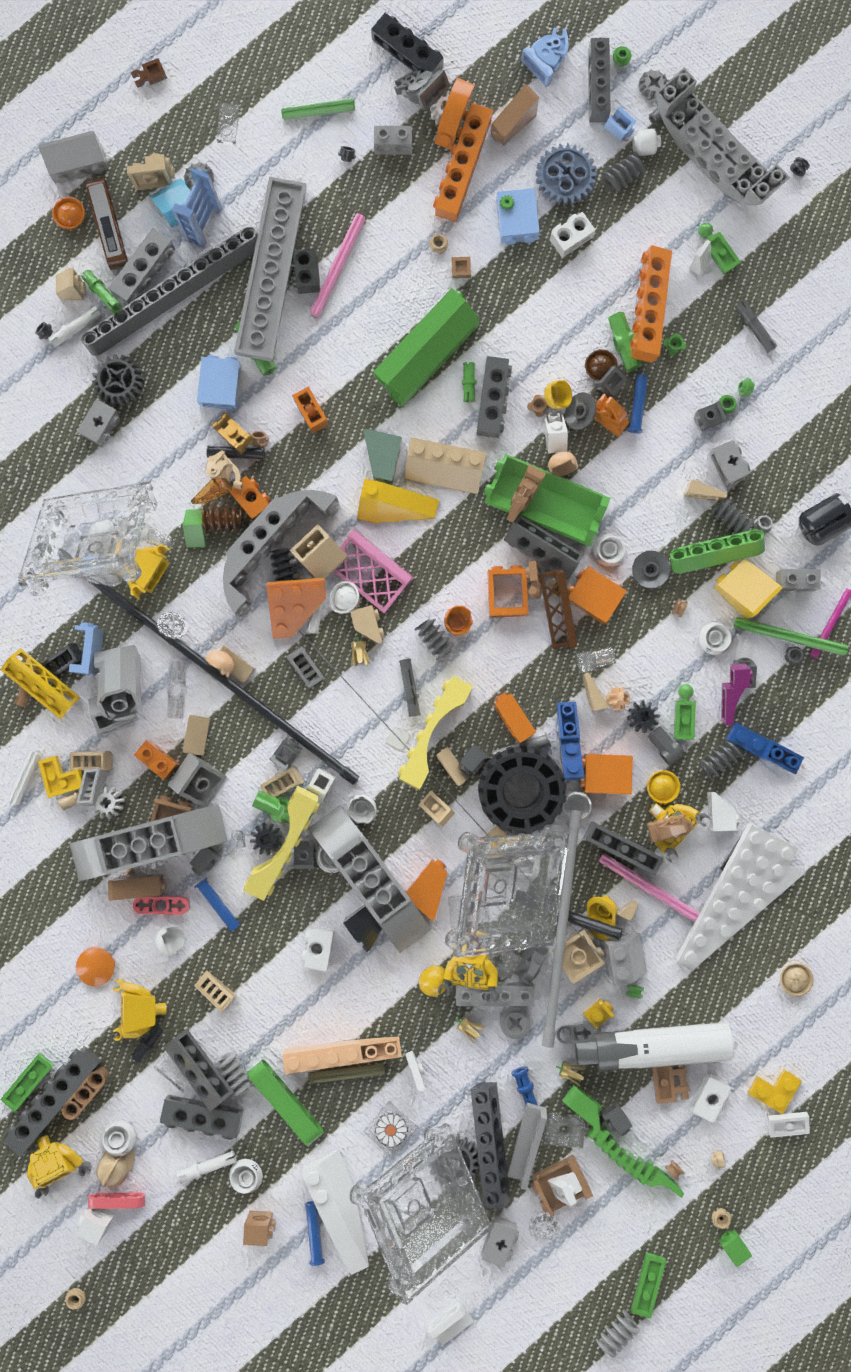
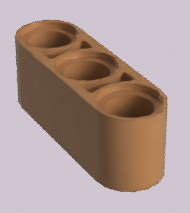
[62,1067,110,1120]

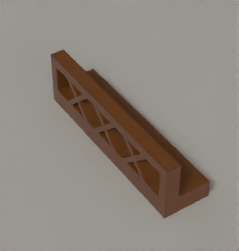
[539,569,578,649]

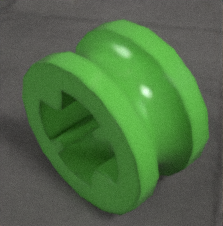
[625,984,644,998]

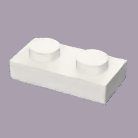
[768,1112,810,1138]

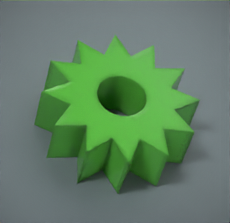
[499,194,514,211]

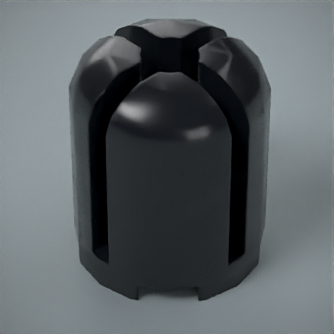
[798,493,851,546]

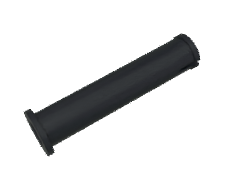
[206,446,265,461]
[568,909,623,940]

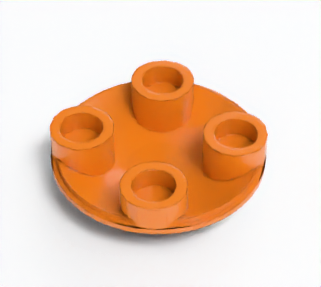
[76,947,115,986]

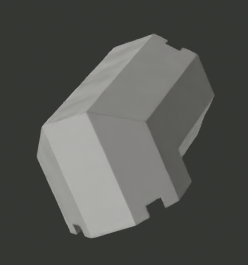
[94,645,141,722]

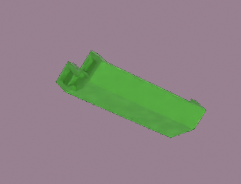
[373,288,479,408]
[484,454,610,547]

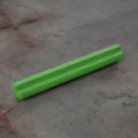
[281,98,355,120]

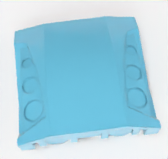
[148,178,191,228]

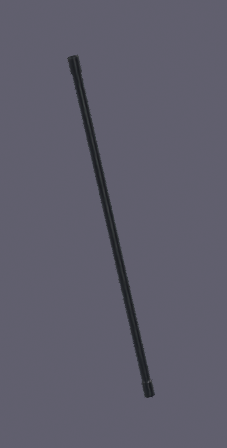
[51,546,360,785]

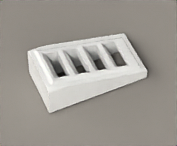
[689,240,711,276]

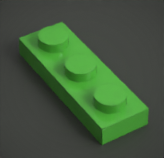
[0,1053,54,1112]
[631,1252,666,1319]

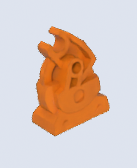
[594,394,630,437]

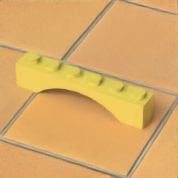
[398,676,473,790]
[243,786,320,901]

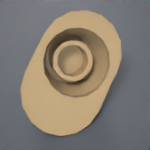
[96,1148,135,1187]

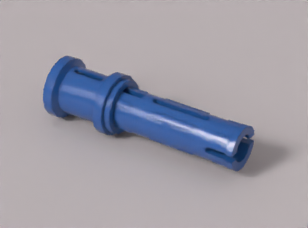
[511,1067,538,1105]

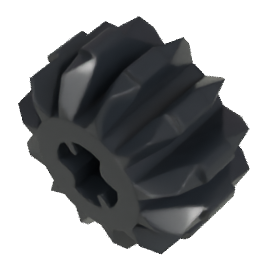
[627,700,660,733]
[250,822,283,855]

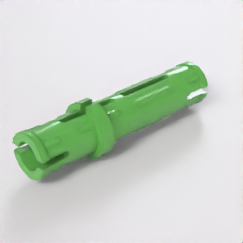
[81,270,122,313]

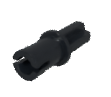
[131,1025,163,1063]

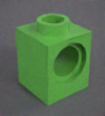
[719,1229,752,1268]

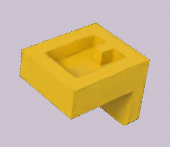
[583,998,615,1029]

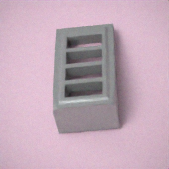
[286,646,324,689]
[76,768,108,807]

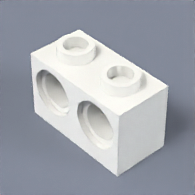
[550,212,595,258]

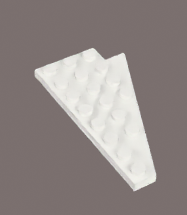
[675,823,804,969]

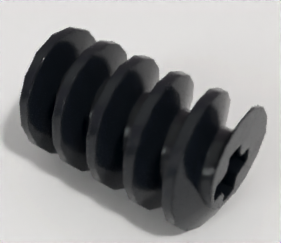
[270,548,299,582]

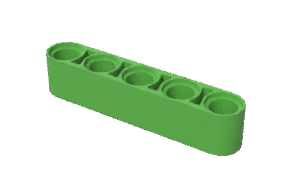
[670,529,765,574]
[247,1059,324,1146]

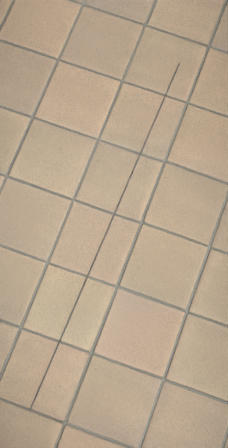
[298,630,609,966]

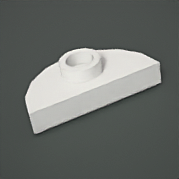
[406,1051,425,1091]

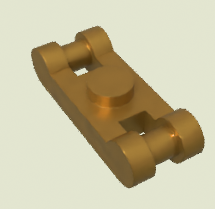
[211,412,255,454]

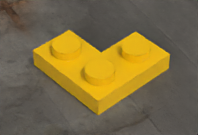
[38,756,83,798]
[747,1069,802,1114]

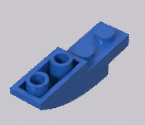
[557,701,584,780]
[726,723,804,774]

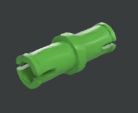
[462,362,477,403]

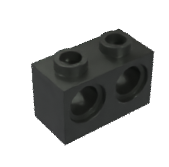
[291,248,321,294]

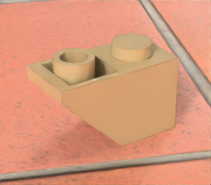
[56,268,86,300]
[350,605,385,645]

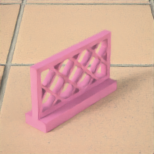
[333,529,414,613]

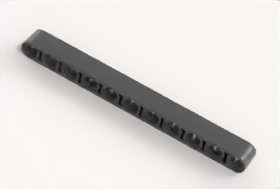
[81,227,258,356]

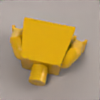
[120,544,170,600]
[113,979,166,1041]

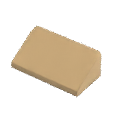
[220,646,255,684]
[183,715,210,756]
[436,747,469,786]

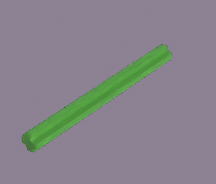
[734,617,848,656]

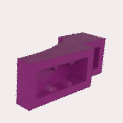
[721,663,753,726]

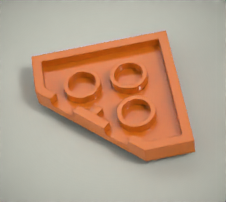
[266,578,326,639]

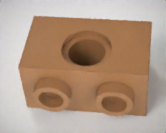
[243,1210,276,1246]

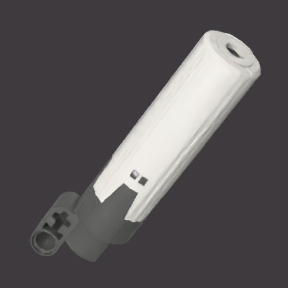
[555,1022,735,1072]

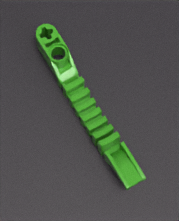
[562,1084,684,1198]

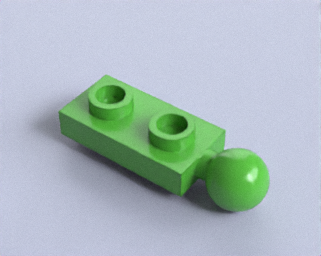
[698,223,741,275]
[674,684,696,740]

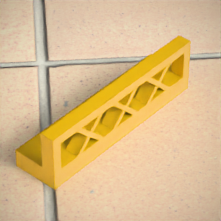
[0,648,81,720]

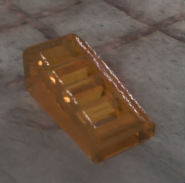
[191,478,232,504]

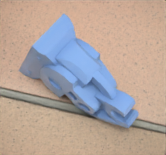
[521,27,569,87]

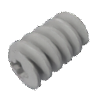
[213,1052,252,1098]
[596,1310,639,1358]

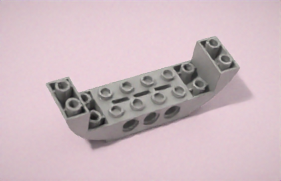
[656,68,790,206]
[223,490,340,617]
[70,804,228,881]
[308,806,431,953]

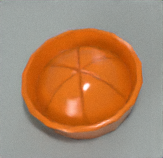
[52,197,85,230]

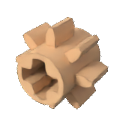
[606,687,630,711]

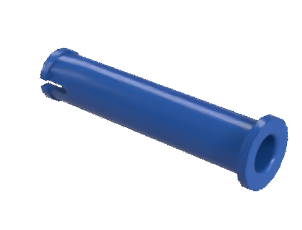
[628,374,648,434]
[194,877,240,932]
[305,1201,325,1266]

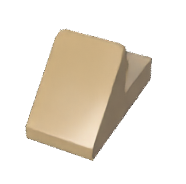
[418,791,455,827]

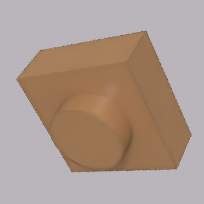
[451,257,471,278]

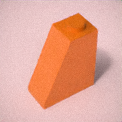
[405,858,447,921]

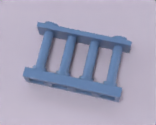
[172,167,222,249]

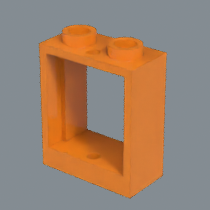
[487,565,528,618]
[493,692,536,743]

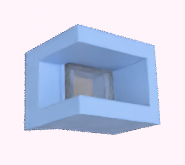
[603,106,636,141]

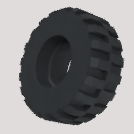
[478,745,567,835]

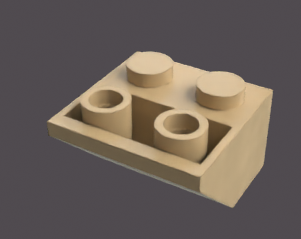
[290,524,348,578]

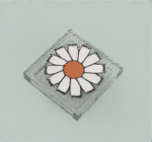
[363,1101,418,1158]

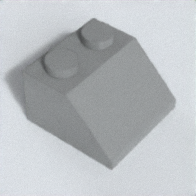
[168,753,227,808]

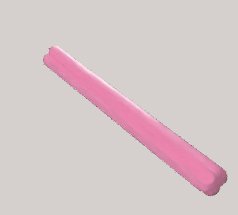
[310,213,365,317]
[599,853,700,922]

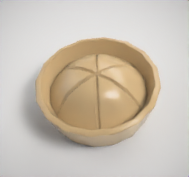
[780,962,814,997]

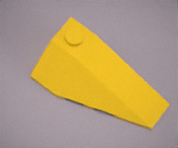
[357,478,439,524]

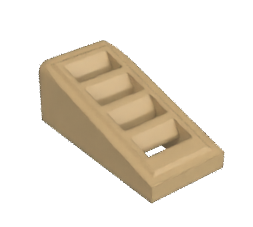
[683,479,728,501]
[582,672,608,711]
[70,751,112,771]
[260,766,304,798]
[194,970,236,1012]

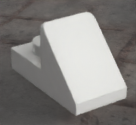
[548,1173,582,1206]

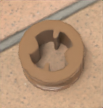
[672,598,688,617]
[665,1160,685,1180]

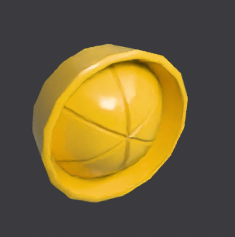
[647,770,680,804]

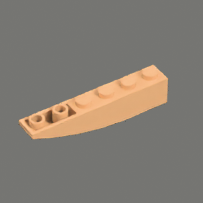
[282,1037,402,1074]

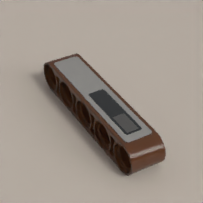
[86,177,128,270]

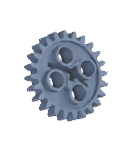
[535,143,597,206]

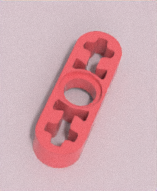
[133,896,190,915]
[88,1192,145,1209]

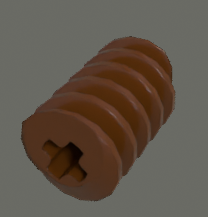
[202,507,243,532]

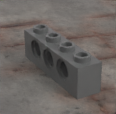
[588,38,611,122]
[476,356,512,438]
[504,515,584,580]
[583,821,664,876]
[164,1029,234,1112]
[160,1094,244,1140]

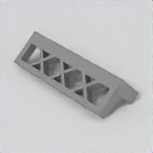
[507,1103,547,1190]

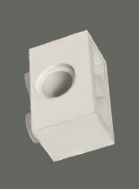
[301,926,335,971]
[689,1072,731,1123]
[76,1208,115,1246]

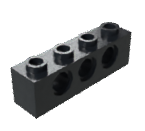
[371,13,444,74]

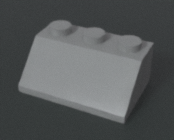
[38,130,109,183]

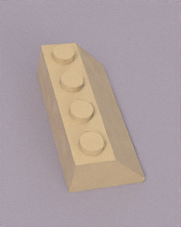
[404,437,486,494]

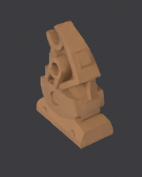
[507,464,546,523]
[646,813,694,842]

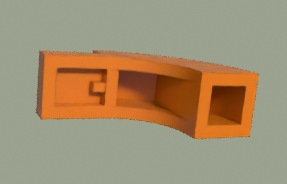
[435,78,475,150]

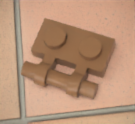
[525,561,542,600]
[652,1065,690,1104]

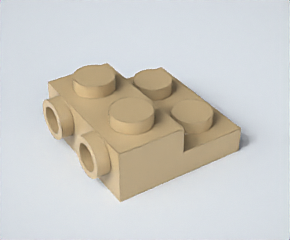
[127,153,175,191]
[551,928,606,984]

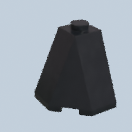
[343,905,382,952]

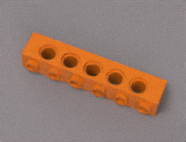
[433,103,493,222]
[630,245,672,363]

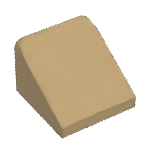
[617,900,639,921]

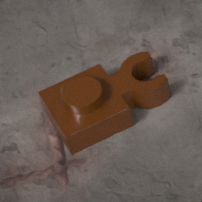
[131,58,167,87]

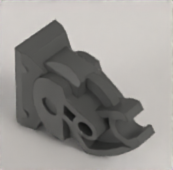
[394,70,450,112]
[512,939,549,984]

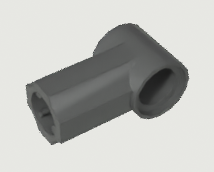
[647,726,685,766]

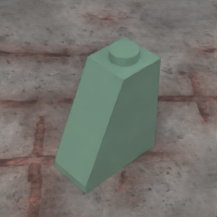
[364,429,402,485]

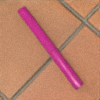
[810,588,851,659]

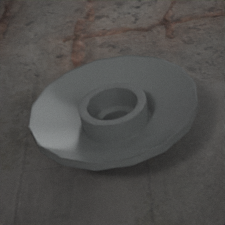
[565,392,597,430]
[632,551,670,588]

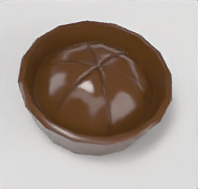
[585,349,618,381]

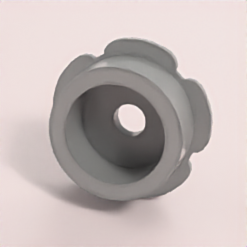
[754,515,773,533]

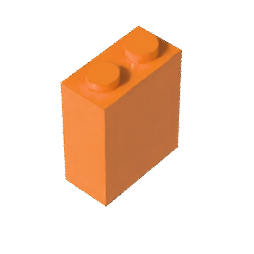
[568,566,627,625]
[580,754,633,795]

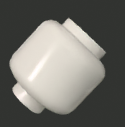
[632,129,661,156]

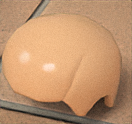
[548,451,578,476]
[205,650,234,677]

